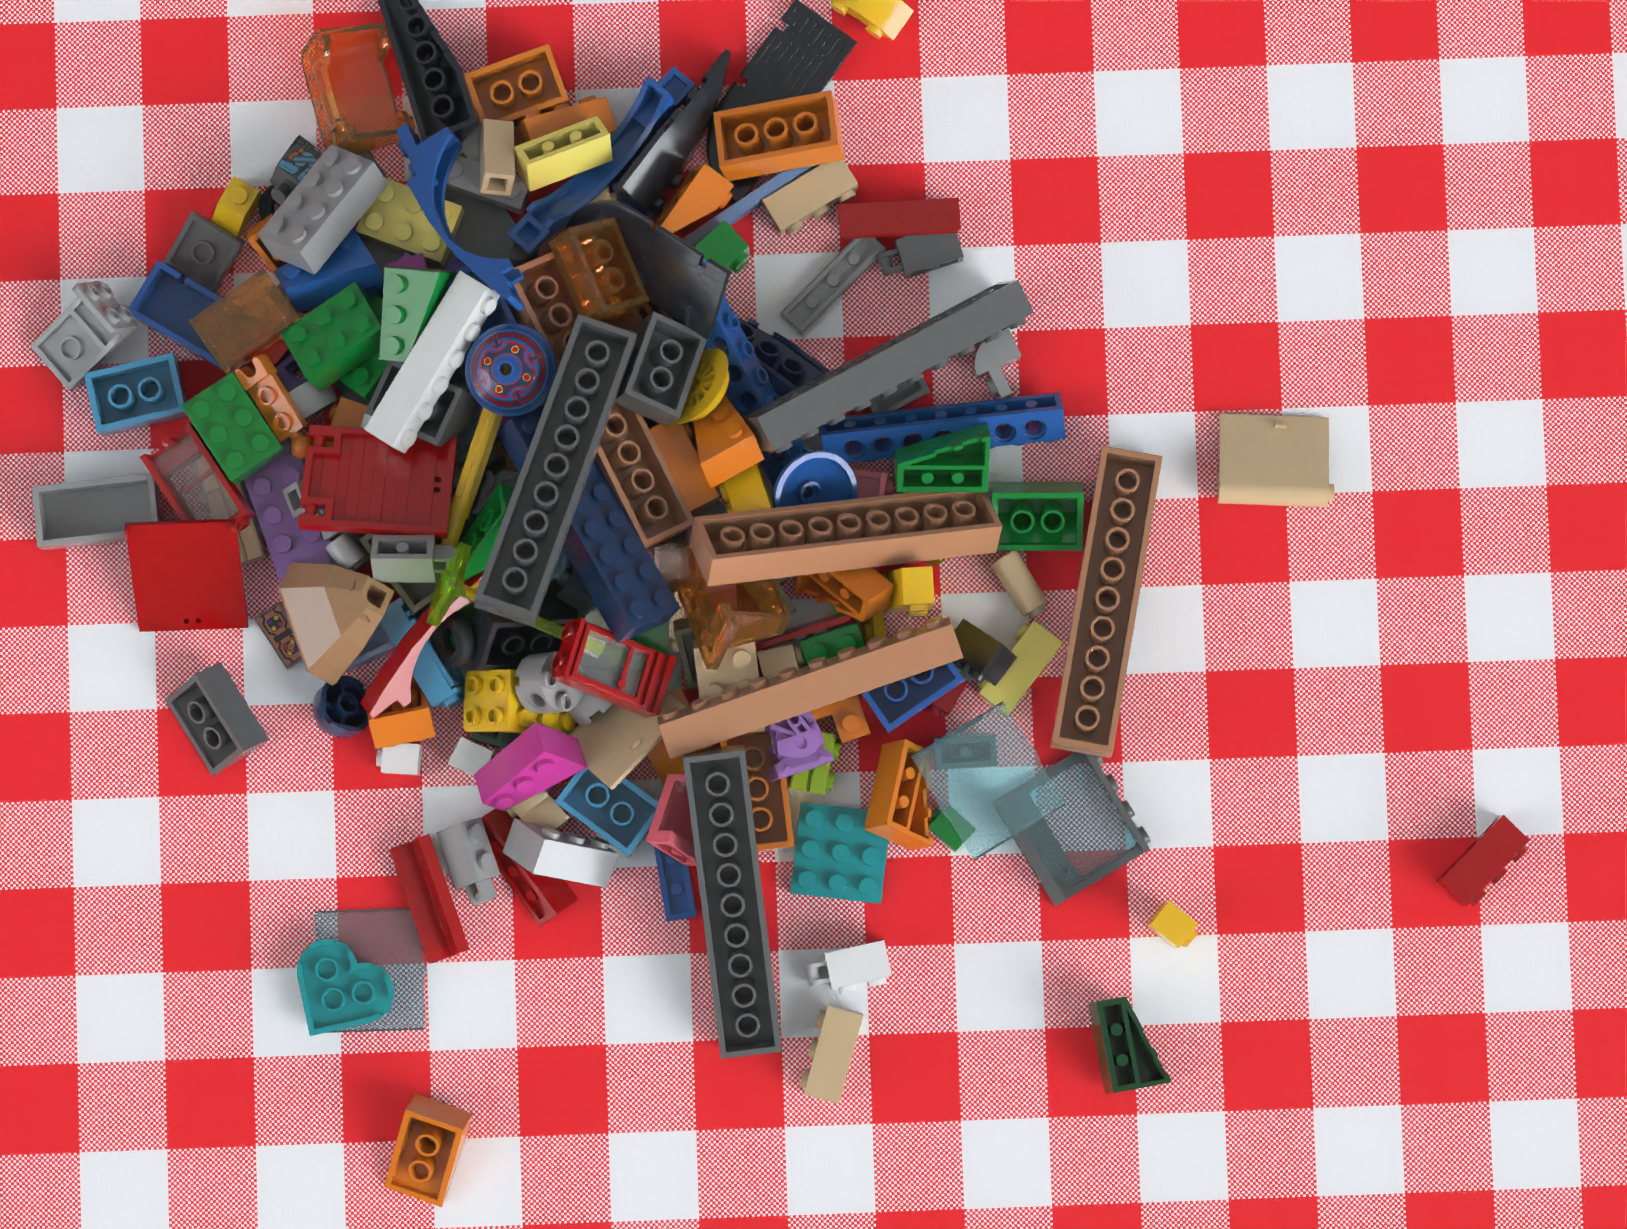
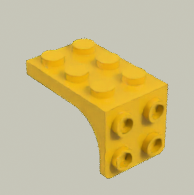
[463,670,576,735]

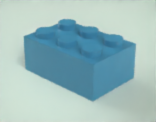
[83,352,188,437]
[555,768,659,857]

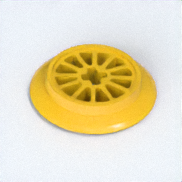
[672,348,729,424]

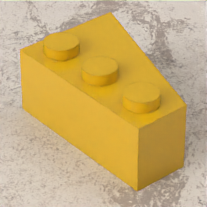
[880,566,934,617]

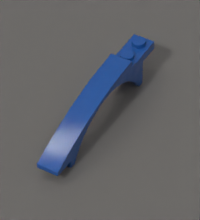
[507,66,696,255]
[396,123,525,311]

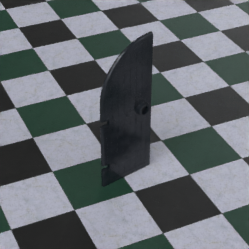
[707,0,857,204]
[560,200,731,340]

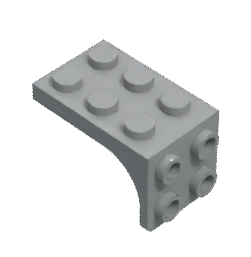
[30,281,138,391]

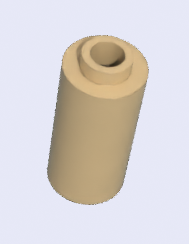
[991,551,1048,619]

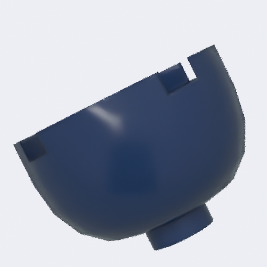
[312,676,369,738]

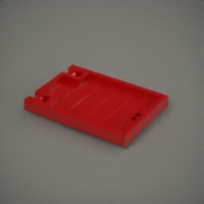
[297,425,459,539]

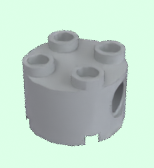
[515,651,587,714]

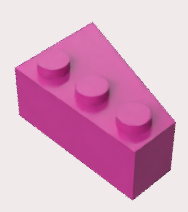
[474,722,587,811]

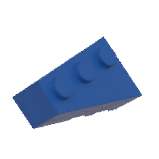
[274,227,384,313]

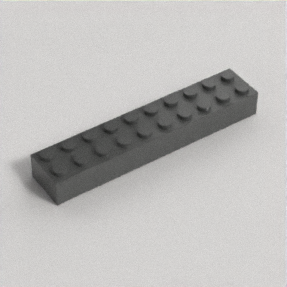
[742,280,1034,454]
[474,314,637,627]
[683,744,782,1059]

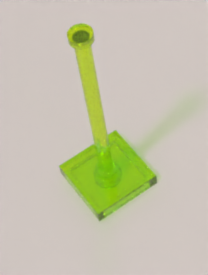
[426,542,623,666]

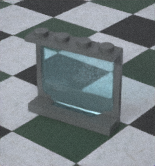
[991,752,1151,907]

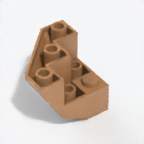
[278,562,394,686]

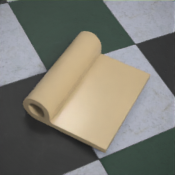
[1217,413,1335,508]
[569,670,686,790]

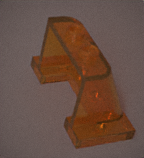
[674,548,790,670]

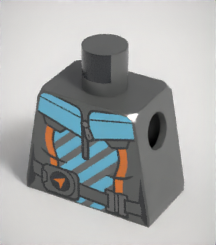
[270,134,323,204]

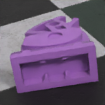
[765,712,834,782]

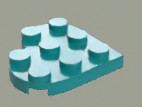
[297,939,395,1036]

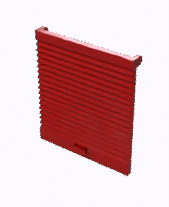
[124,518,249,632]

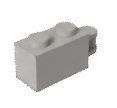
[370,535,458,583]
[436,817,500,906]

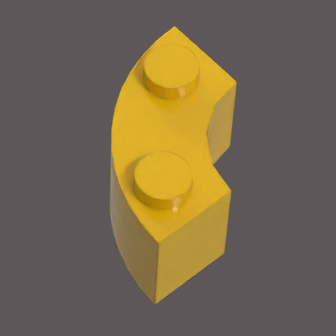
[830,0,914,40]

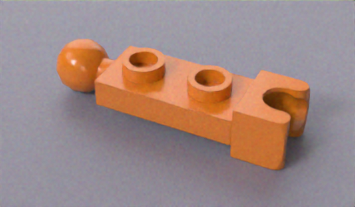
[235,354,313,459]

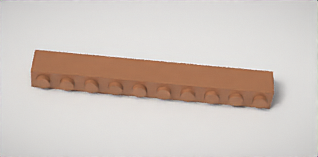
[657,616,963,759]

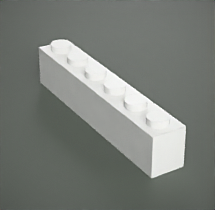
[364,271,500,453]

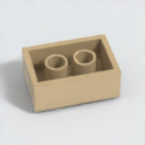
[692,633,765,732]

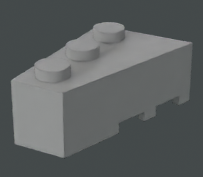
[503,818,619,888]

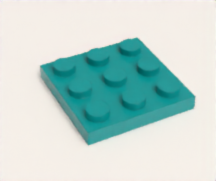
[790,802,888,904]

